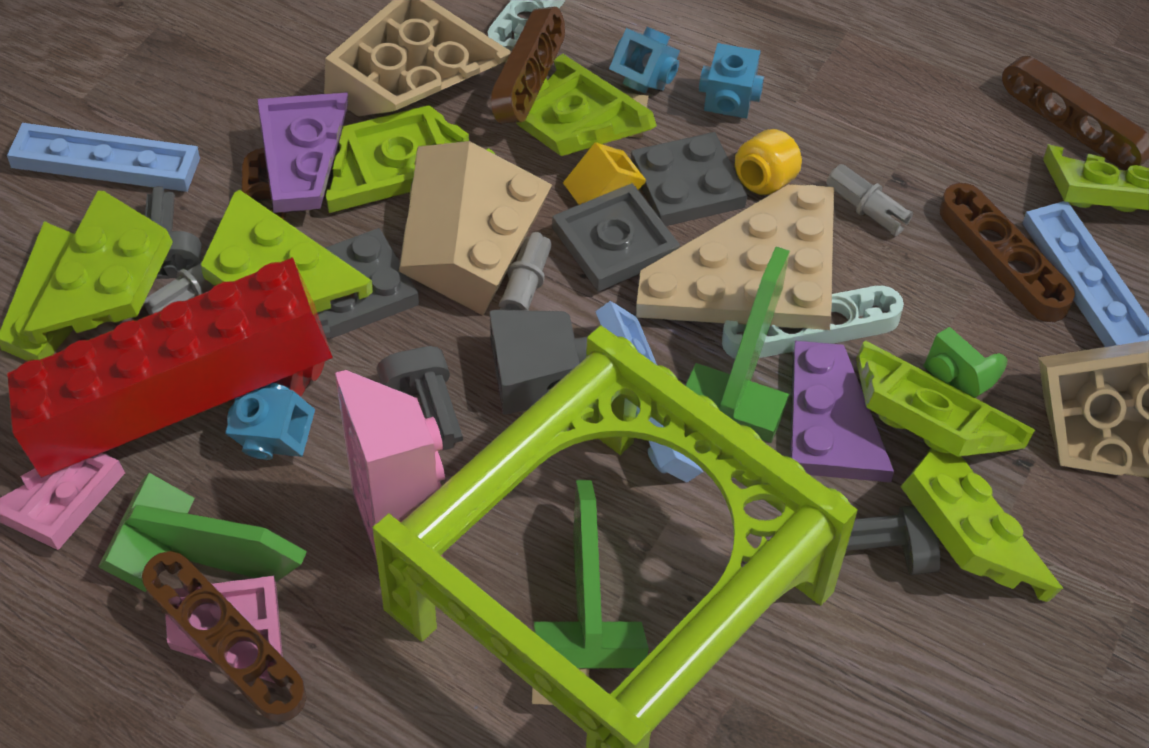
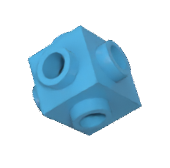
[609,26,680,94]
[699,43,764,119]
[226,383,315,460]

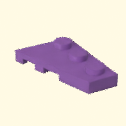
[258,92,348,213]
[790,341,894,482]

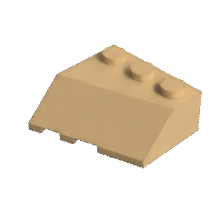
[324,0,511,116]
[399,141,552,315]
[1038,340,1149,478]

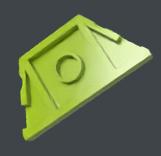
[516,54,657,156]
[326,105,495,213]
[201,190,373,313]
[24,191,173,344]
[856,340,1035,457]
[900,448,1063,602]

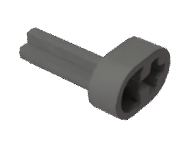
[145,186,202,279]
[376,346,463,450]
[846,505,940,575]

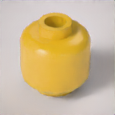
[734,129,802,195]

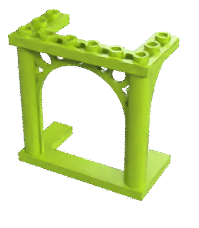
[372,325,858,748]

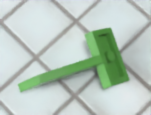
[686,246,790,443]
[98,473,307,592]
[533,480,649,668]

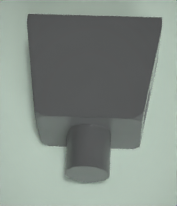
[489,310,587,415]

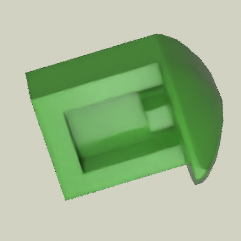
[923,327,1008,398]

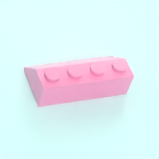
[335,370,445,560]

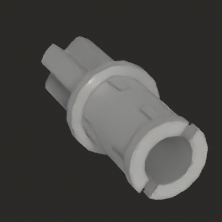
[826,164,913,236]
[499,232,551,311]
[144,262,214,315]

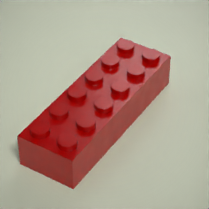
[7,257,333,478]

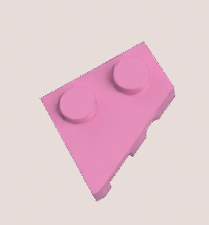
[0,453,125,550]
[165,576,283,683]

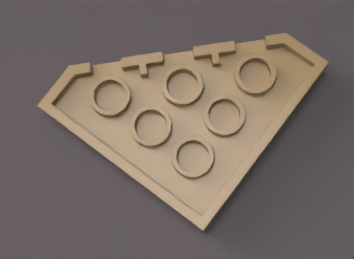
[636,184,834,330]

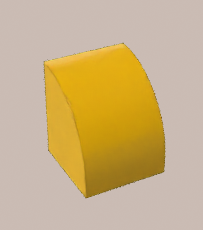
[563,142,646,205]

